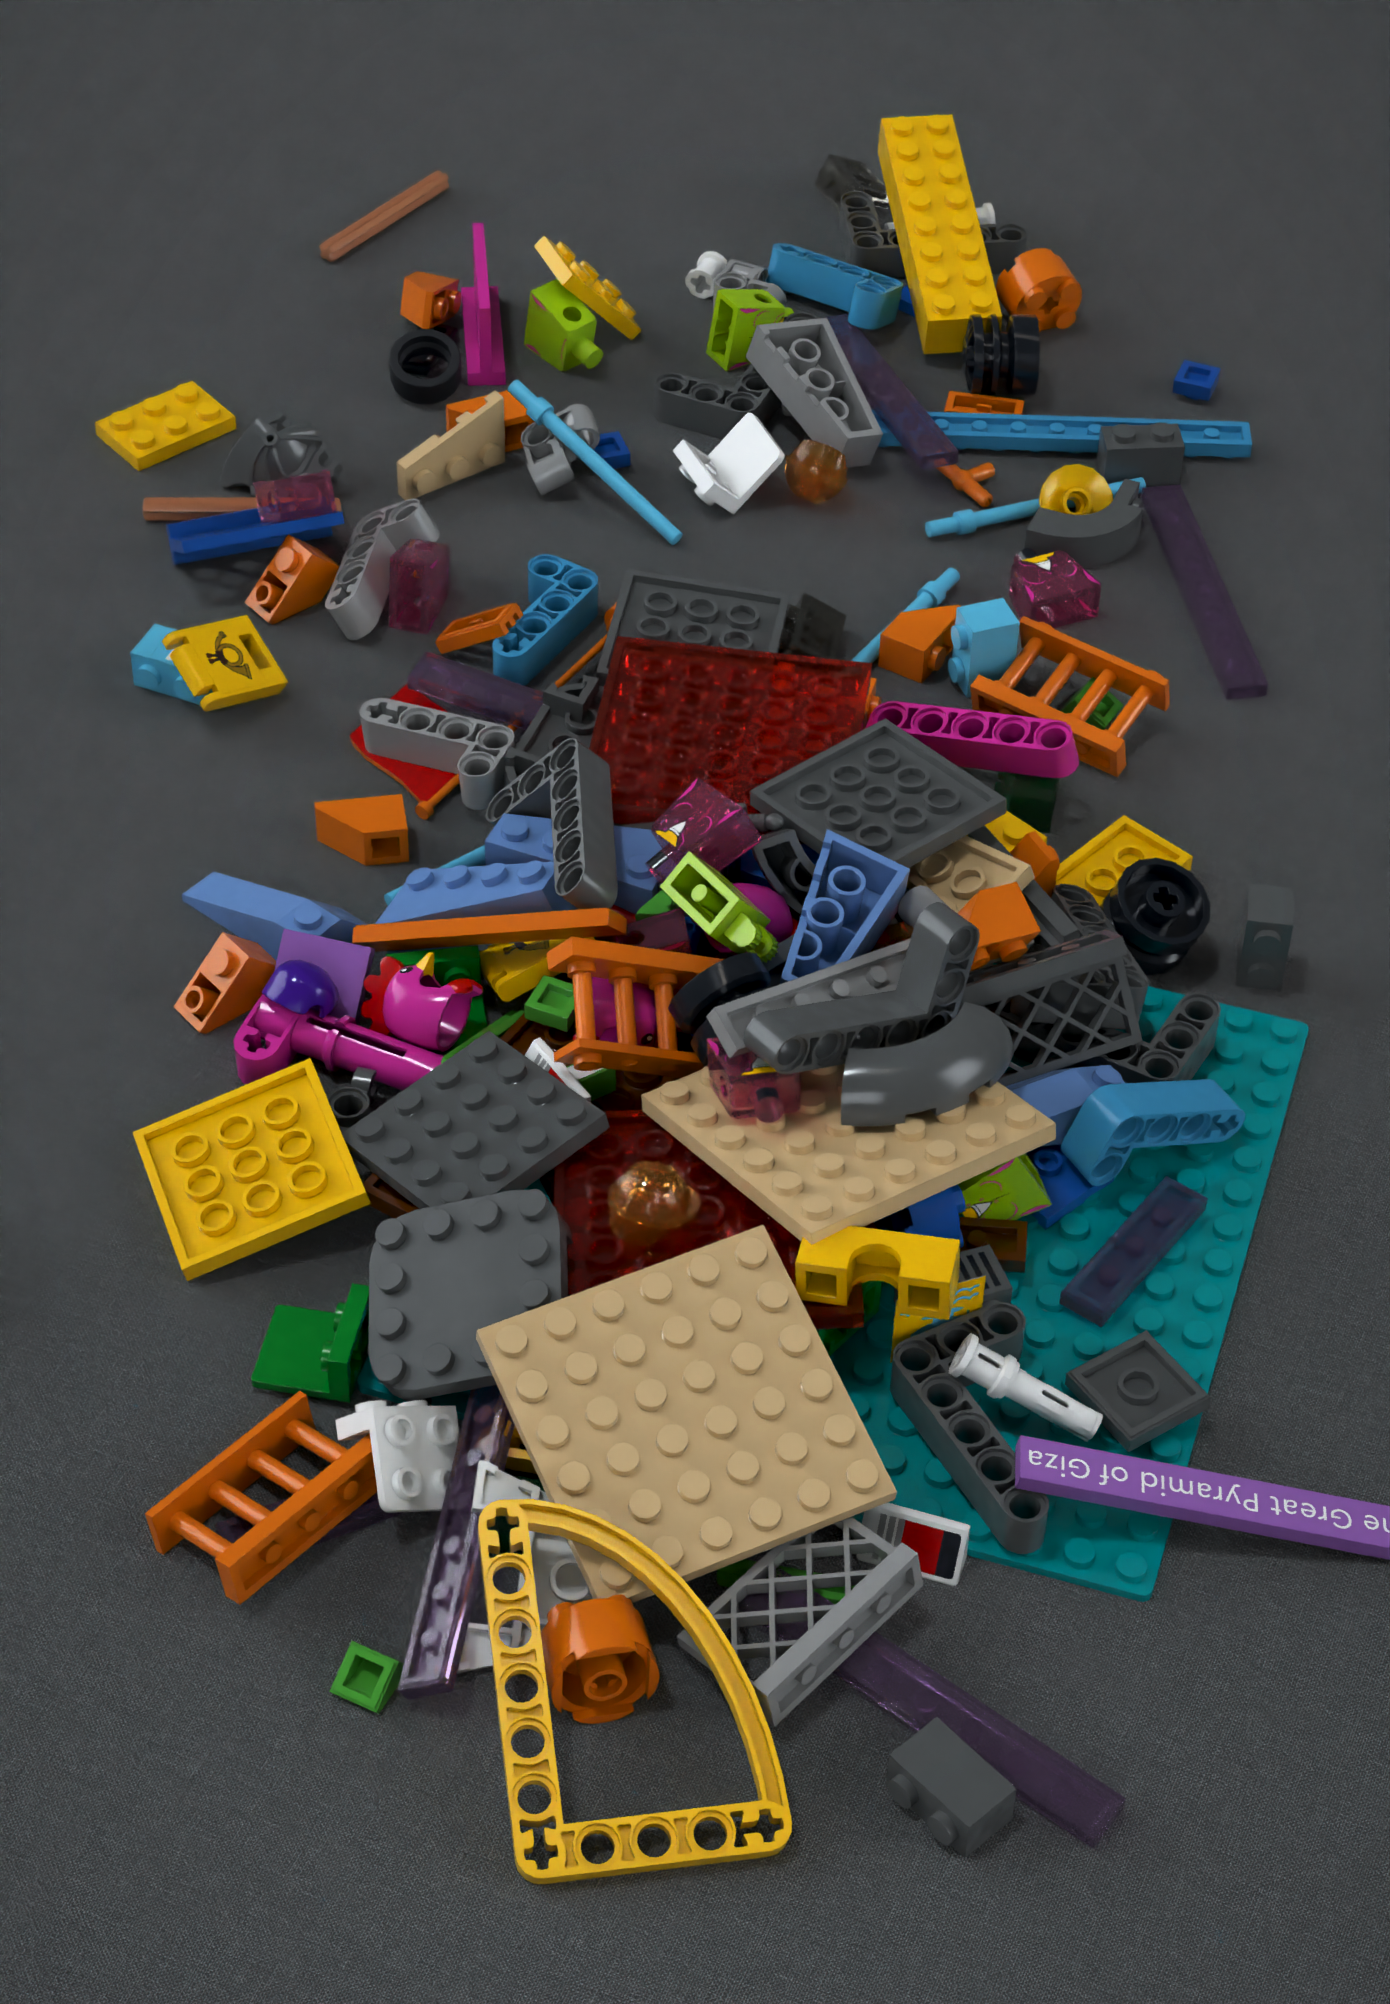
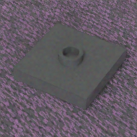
[1065,1330,1211,1452]

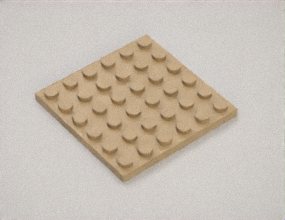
[641,1051,1056,1245]
[476,1225,897,1603]

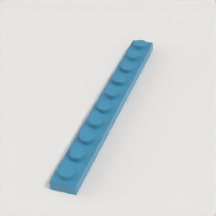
[872,410,1252,459]

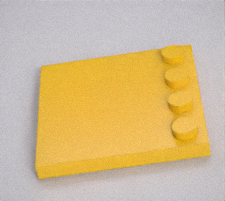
[132,1058,371,1281]

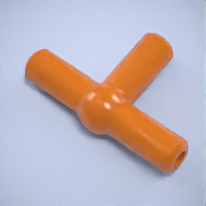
[932,453,995,508]

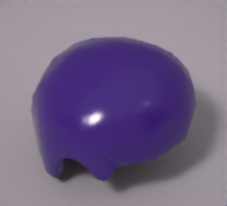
[262,960,339,1018]

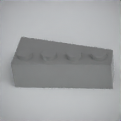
[746,317,883,469]

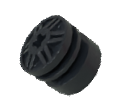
[962,314,1040,395]

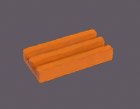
[944,391,1024,415]
[435,603,523,654]

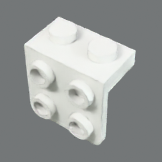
[673,413,784,515]
[335,1400,468,1513]

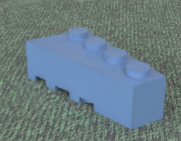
[485,813,688,914]
[375,860,578,954]

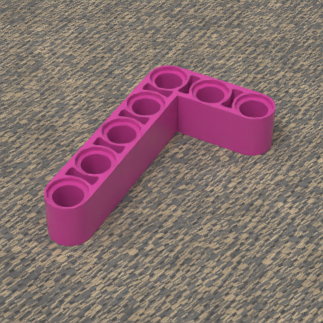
[865,701,1079,778]

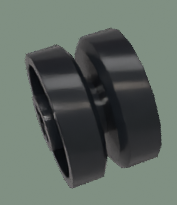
[1100,858,1210,976]
[668,952,771,1067]

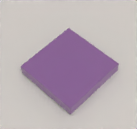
[274,929,375,1025]

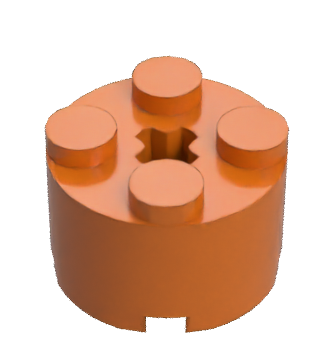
[996,248,1082,333]
[541,1595,660,1724]

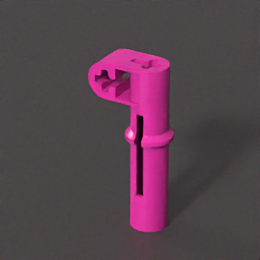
[233,994,443,1091]

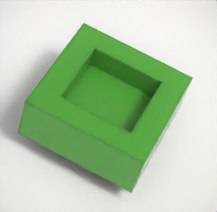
[524,975,575,1032]

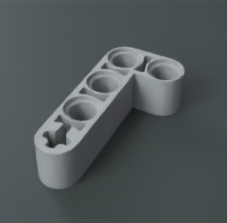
[325,498,440,640]
[359,698,516,810]

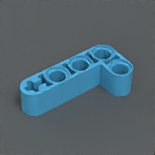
[766,243,903,330]
[493,554,598,689]
[1061,1079,1245,1186]

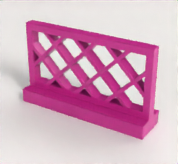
[461,223,506,386]

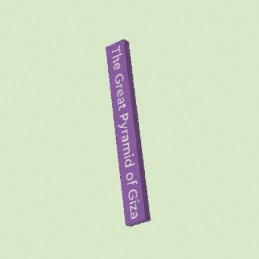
[1015,1435,1390,1560]

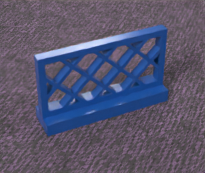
[165,496,345,565]

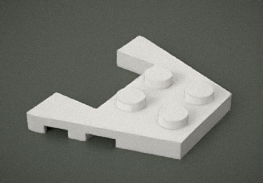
[449,1460,593,1673]

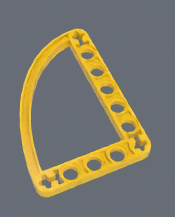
[478,1499,792,1884]

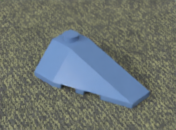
[182,871,367,960]
[1005,1065,1125,1146]

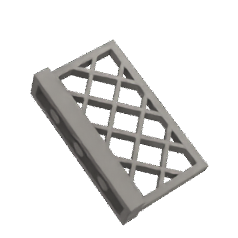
[677,1517,923,1727]

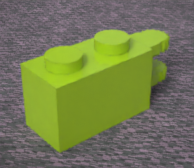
[660,851,779,963]

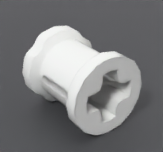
[685,251,728,299]

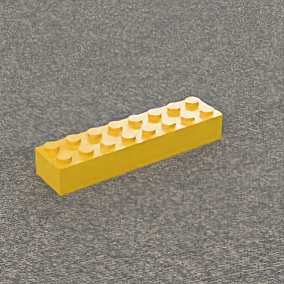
[878,114,1002,354]

